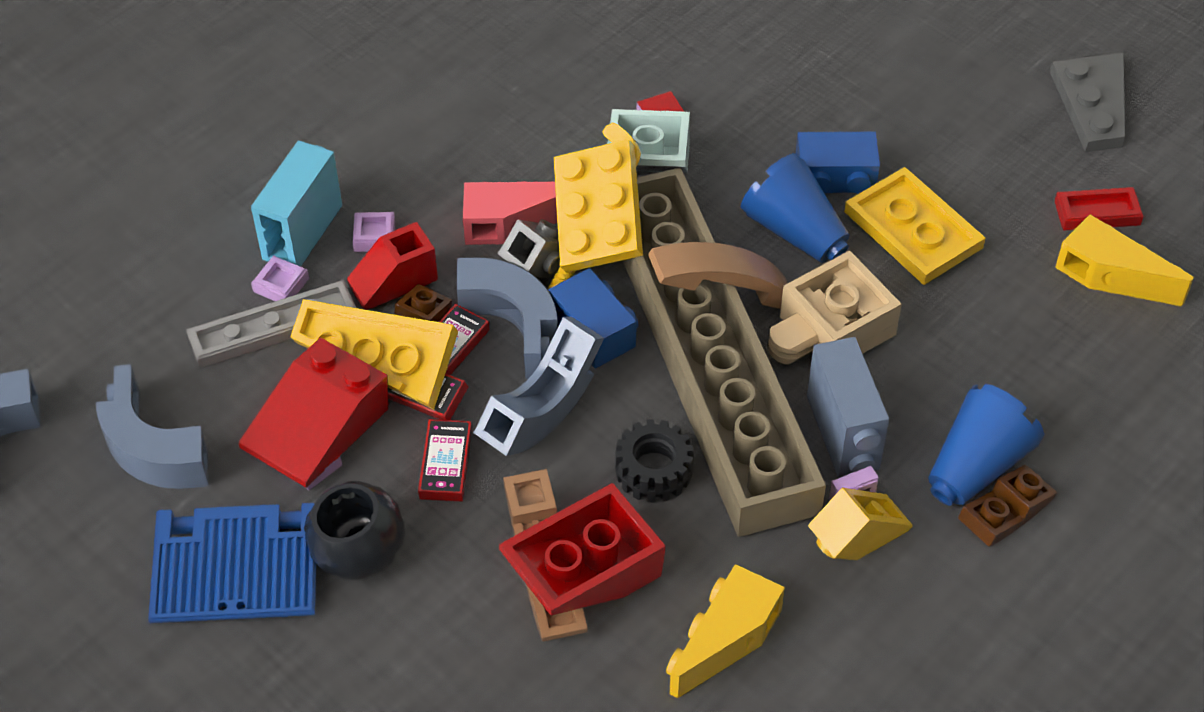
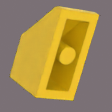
[808,487,913,560]

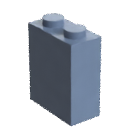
[807,337,889,478]

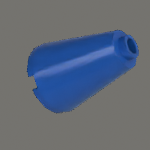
[740,153,850,263]
[928,384,1045,506]

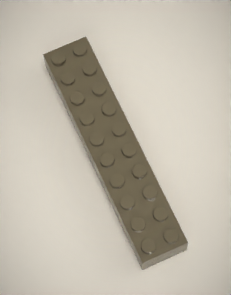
[623,167,826,537]

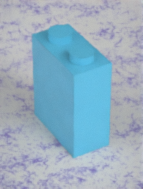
[251,140,342,267]

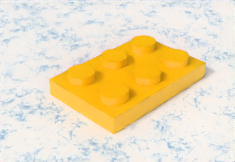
[554,139,643,273]
[844,167,986,285]

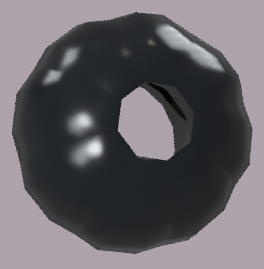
[304,481,405,580]

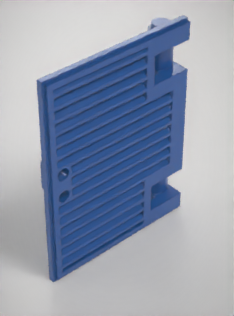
[148,503,317,623]

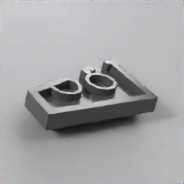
[1050,52,1125,152]

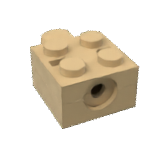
[768,251,902,364]

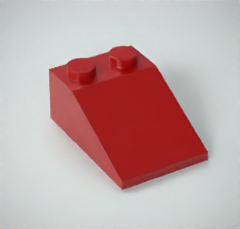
[239,337,388,488]
[499,483,666,616]

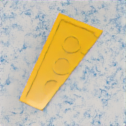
[290,299,458,410]

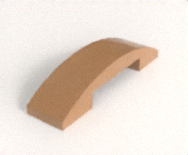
[648,242,788,309]
[503,469,588,642]

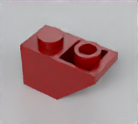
[347,221,438,310]

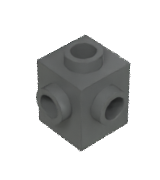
[498,219,560,279]

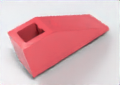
[463,181,557,245]

